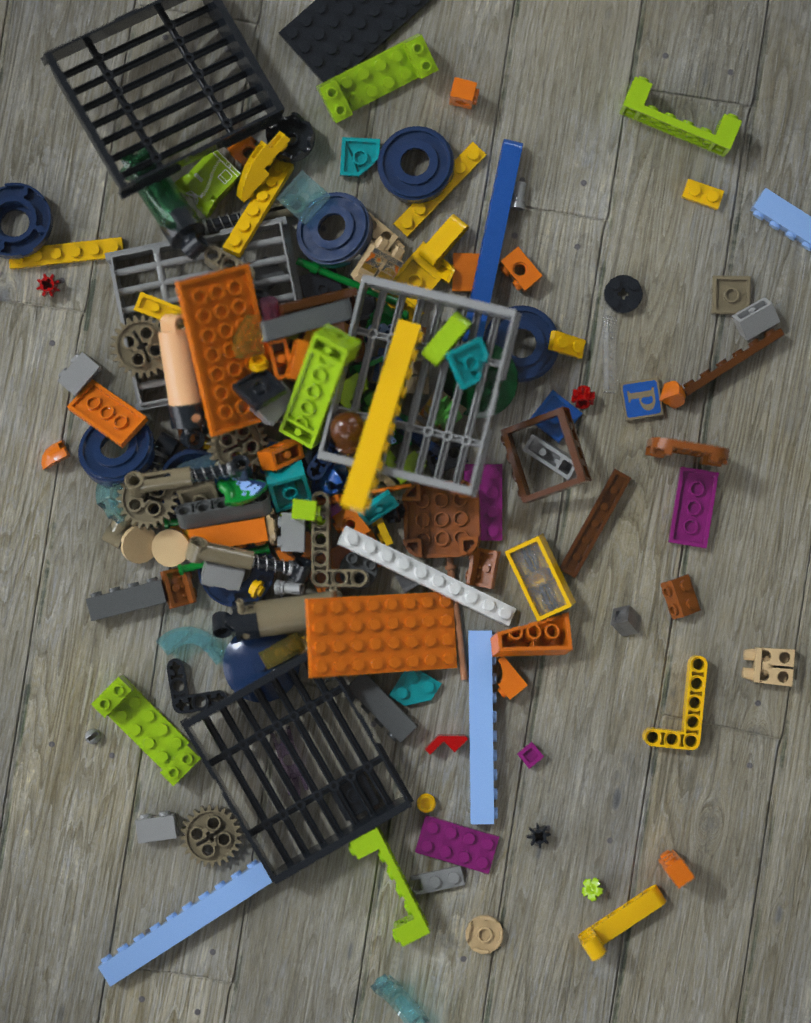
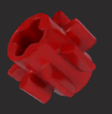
[36,274,61,297]
[571,385,595,409]

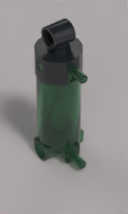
[116,148,209,260]

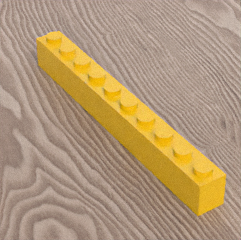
[340,319,424,515]

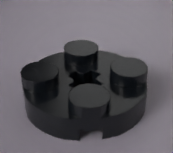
[604,275,643,314]

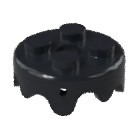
[266,112,315,163]

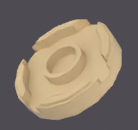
[266,507,280,546]
[121,525,156,564]
[151,528,189,567]
[465,915,503,954]

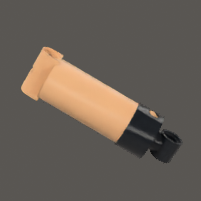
[158,314,207,449]

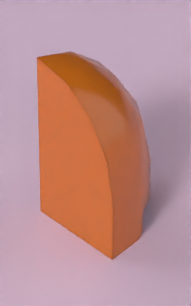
[659,381,686,409]
[41,440,71,470]

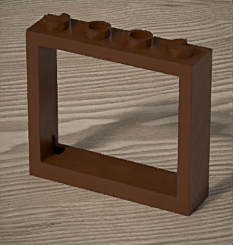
[500,407,592,503]

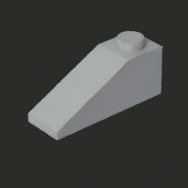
[523,434,577,480]

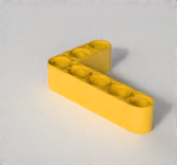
[642,655,708,750]
[578,884,667,961]

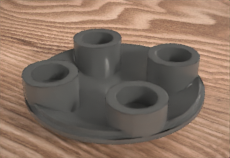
[339,552,378,589]

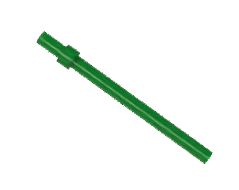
[296,257,398,306]

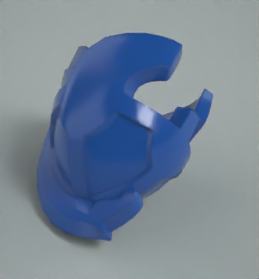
[311,462,348,497]

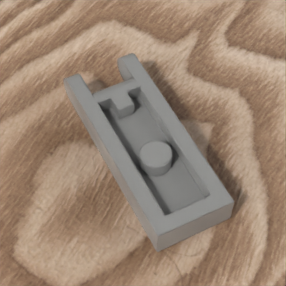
[410,865,465,895]

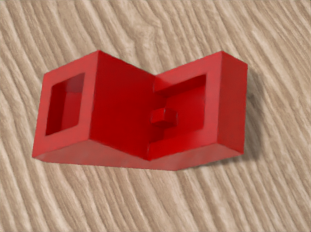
[425,734,468,755]

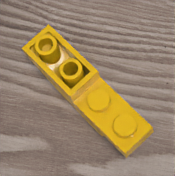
[236,131,290,202]

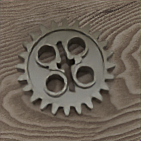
[109,315,163,379]
[206,423,268,470]
[116,468,179,530]
[180,804,243,868]

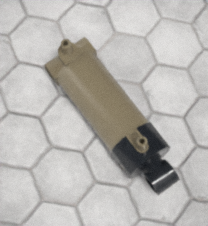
[212,585,344,642]

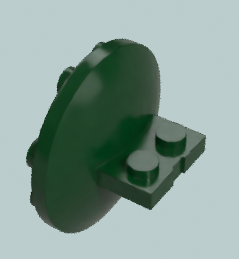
[443,341,518,418]

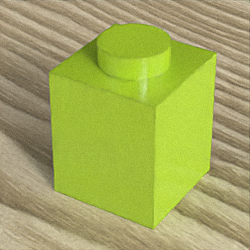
[291,499,321,521]

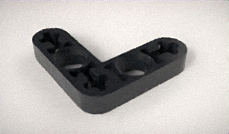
[167,658,228,714]

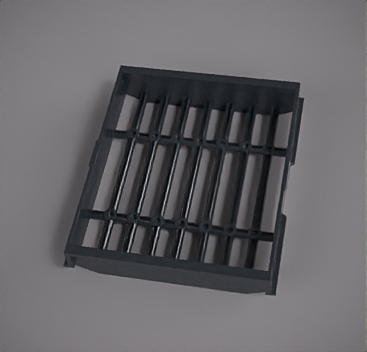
[41,0,285,200]
[180,651,414,884]

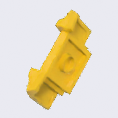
[376,241,455,322]

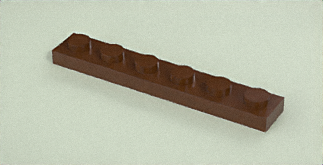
[683,328,785,396]
[559,469,631,578]

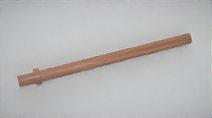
[444,558,469,680]

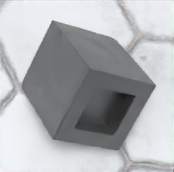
[395,574,419,593]
[611,605,641,636]

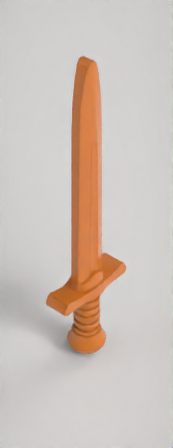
[317,483,412,506]

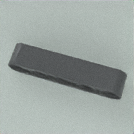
[257,299,353,343]
[175,491,272,529]

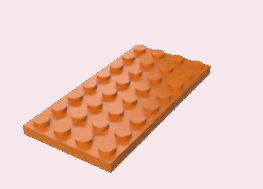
[175,264,273,436]
[305,592,457,678]

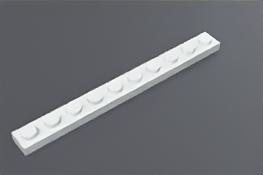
[337,526,516,626]

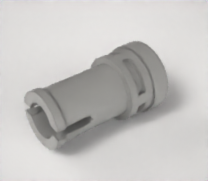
[510,181,527,211]
[274,580,304,595]

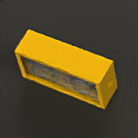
[505,533,576,621]

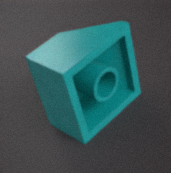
[264,460,312,513]

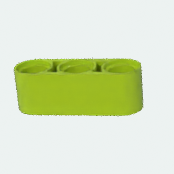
[421,311,473,367]

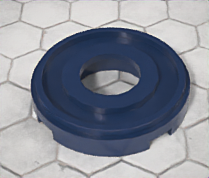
[377,126,455,204]
[0,183,53,259]
[297,192,373,269]
[483,305,558,383]
[78,424,156,487]
[198,543,275,607]

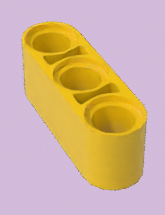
[419,214,469,267]

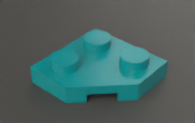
[340,137,380,177]
[445,337,489,390]
[389,670,442,706]

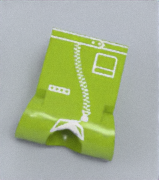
[174,150,241,218]

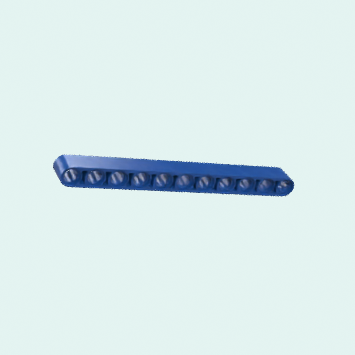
[462,139,523,342]

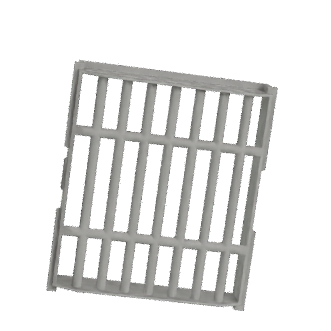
[105,216,303,411]
[317,274,522,497]

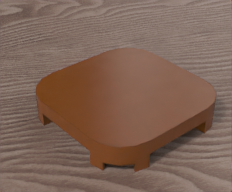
[645,437,730,467]
[402,480,481,559]

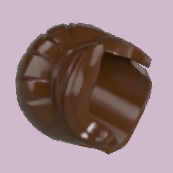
[330,412,365,455]

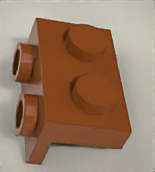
[465,548,501,589]
[160,567,197,609]
[660,574,701,619]

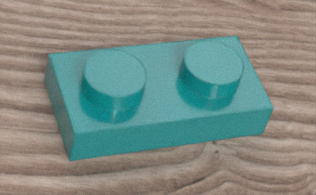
[358,489,400,526]

